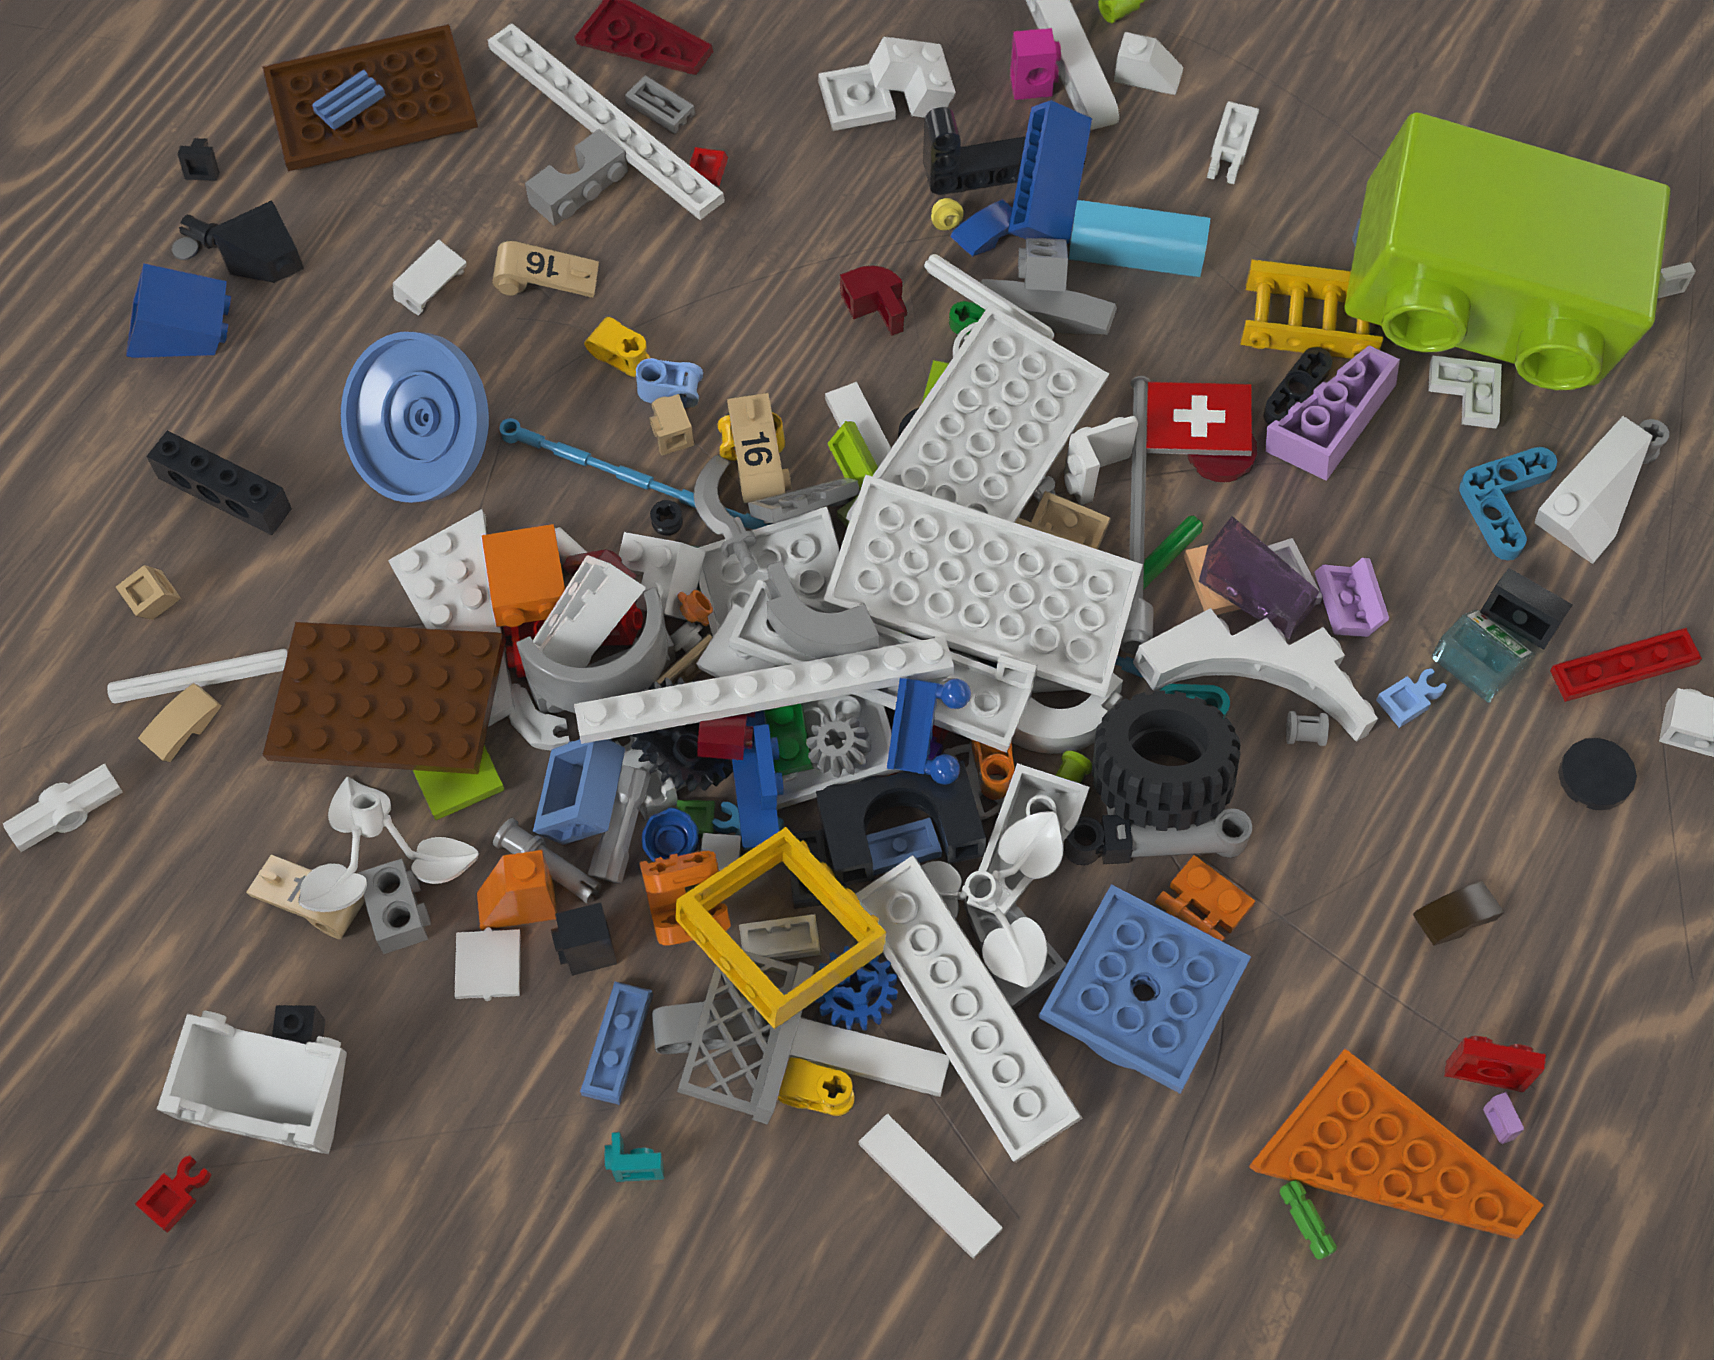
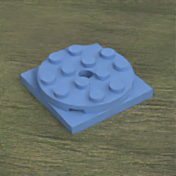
[1039,884,1251,1094]

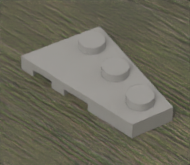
[964,897,1067,1010]

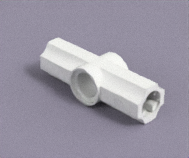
[3,764,123,852]

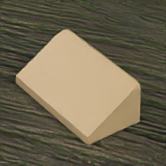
[656,634,713,684]

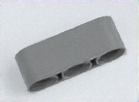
[652,997,769,1054]

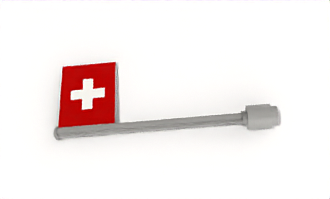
[1120,376,1252,654]

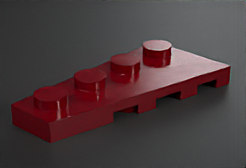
[574,0,714,75]

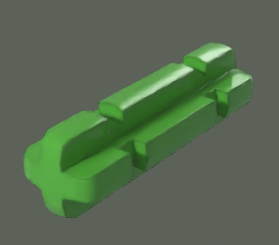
[1280,1180,1337,1260]

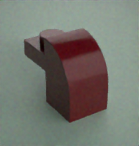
[840,266,907,336]

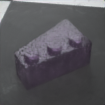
[1198,516,1319,639]

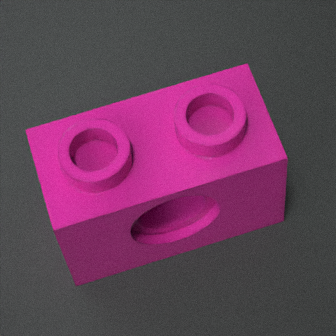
[1010,28,1061,100]

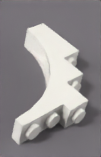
[1133,608,1378,742]

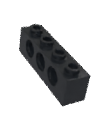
[146,430,292,535]

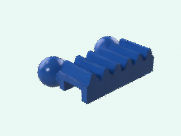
[886,678,971,785]

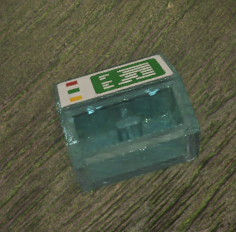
[1431,609,1535,703]

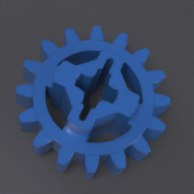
[815,946,898,1031]

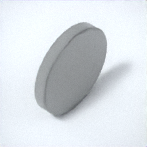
[172,237,198,260]

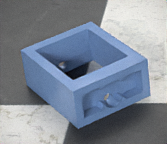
[533,739,625,845]

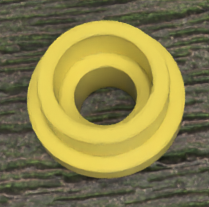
[931,198,964,230]

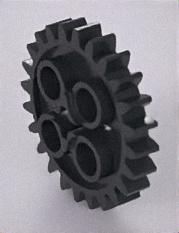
[629,677,733,792]

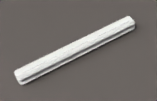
[924,254,1054,340]
[108,649,288,703]

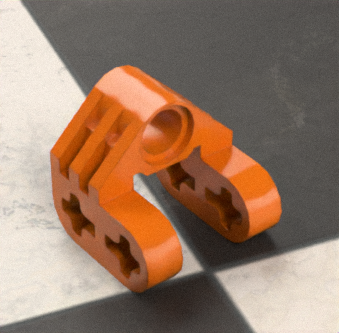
[639,851,731,945]

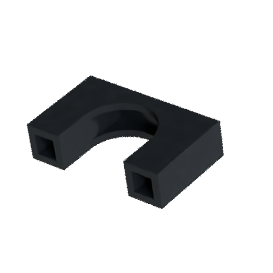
[816,760,986,886]

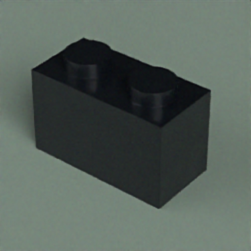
[1480,568,1573,650]
[551,902,617,976]

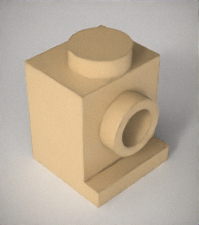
[649,394,694,456]

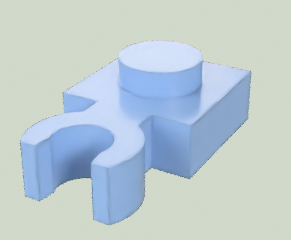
[1376,668,1447,728]

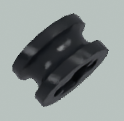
[650,500,683,536]

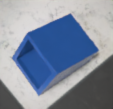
[126,263,231,358]

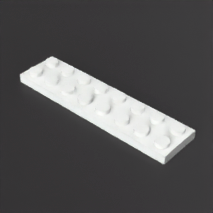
[729,579,1034,753]
[856,855,1083,1163]

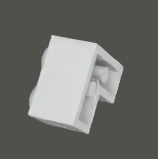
[869,37,956,117]
[619,532,706,621]

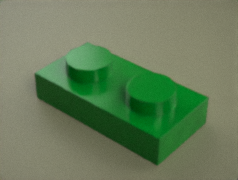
[764,703,814,776]

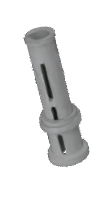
[493,818,602,904]

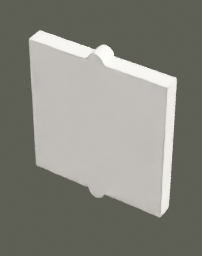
[455,927,521,1001]

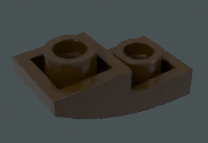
[1412,881,1504,946]

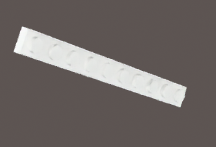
[488,23,725,220]
[574,636,954,744]

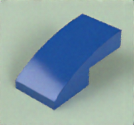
[950,199,1013,257]

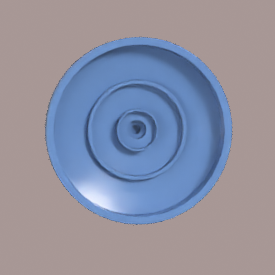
[341,332,489,503]

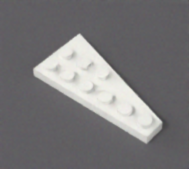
[388,509,515,727]

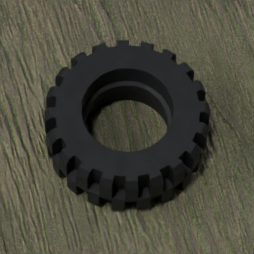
[1092,690,1241,831]

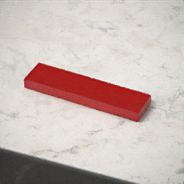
[1550,628,1702,702]

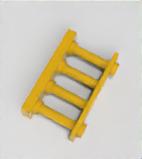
[1240,259,1383,359]

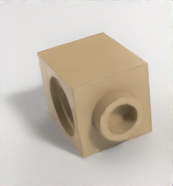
[116,565,181,620]

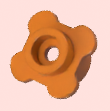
[677,590,713,626]

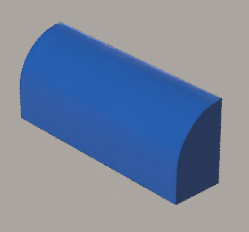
[1008,100,1092,244]

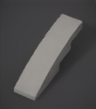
[973,279,1117,335]

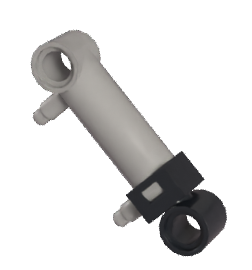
[1064,805,1252,866]

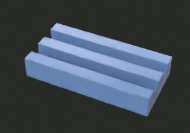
[312,70,385,130]

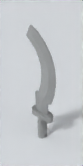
[694,455,758,575]

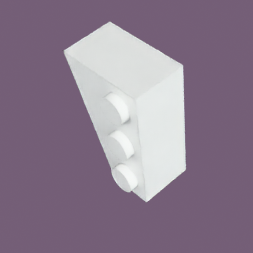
[533,555,646,668]

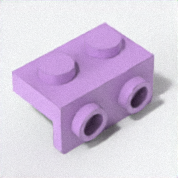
[1315,558,1389,637]

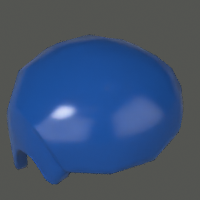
[642,807,699,862]

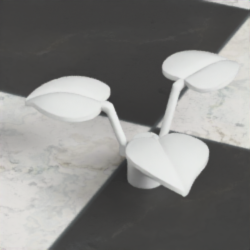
[299,777,479,912]
[921,812,1064,988]

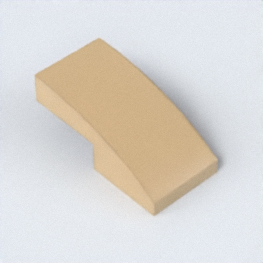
[138,683,222,762]

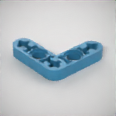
[1459,447,1557,561]

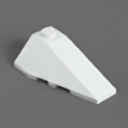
[1535,416,1652,564]
[967,763,1090,916]

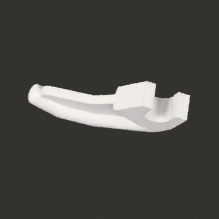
[509,684,570,751]

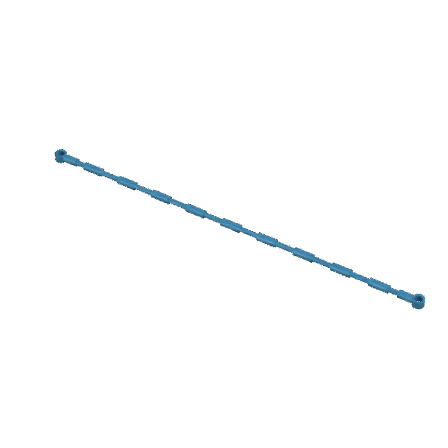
[500,418,1161,689]

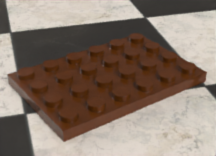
[263,24,478,172]
[263,622,506,774]

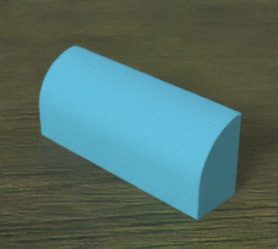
[1069,200,1211,277]

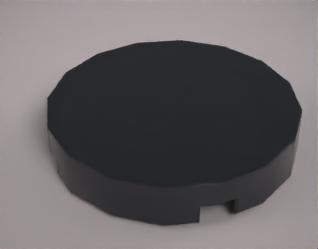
[1558,738,1637,810]

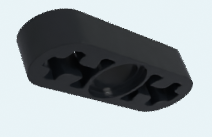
[1263,347,1333,425]

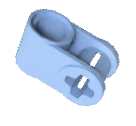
[636,358,703,408]

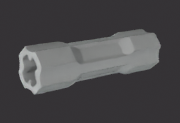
[588,765,651,884]

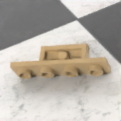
[1015,491,1111,550]

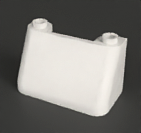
[157,1011,347,1154]

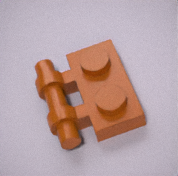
[1155,855,1255,942]

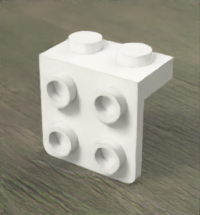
[1064,416,1138,505]

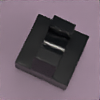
[177,138,220,181]

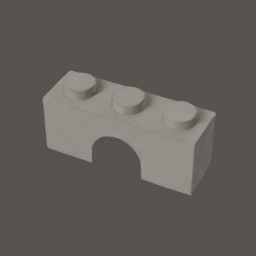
[525,129,628,226]

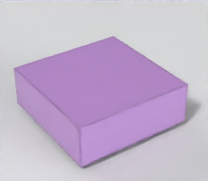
[1483,1092,1524,1144]

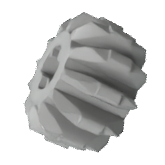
[806,712,871,778]

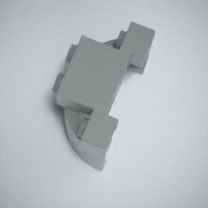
[517,587,676,714]

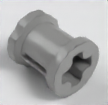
[1639,419,1669,464]
[1286,711,1329,746]

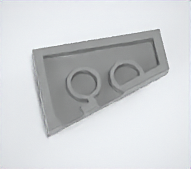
[748,478,860,524]

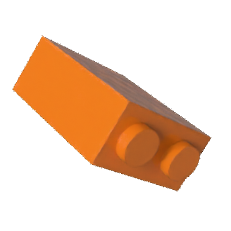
[481,524,565,627]

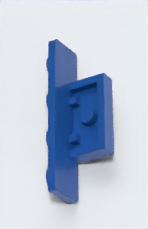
[732,710,784,850]

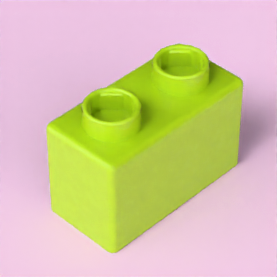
[1345,112,1671,390]

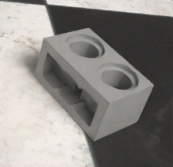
[1018,238,1068,291]
[357,858,431,954]

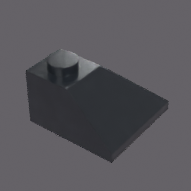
[210,200,304,283]

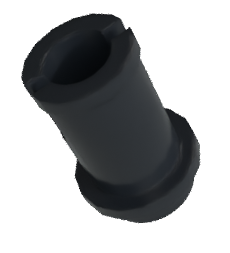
[179,214,218,249]

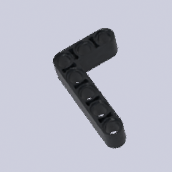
[923,107,1085,195]

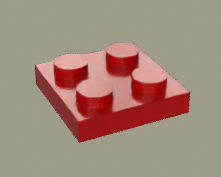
[1444,1036,1546,1093]

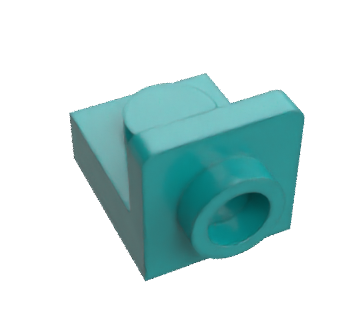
[604,1132,664,1182]

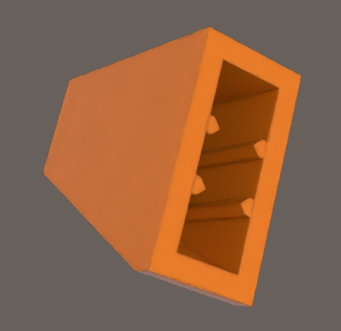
[477,850,557,931]

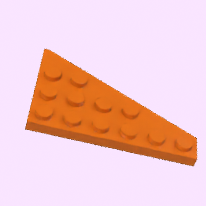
[1249,1048,1544,1239]

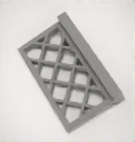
[677,950,814,1124]

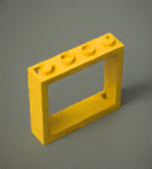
[676,827,887,1029]

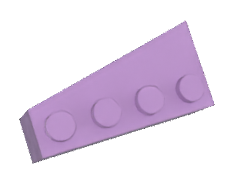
[1266,345,1400,481]

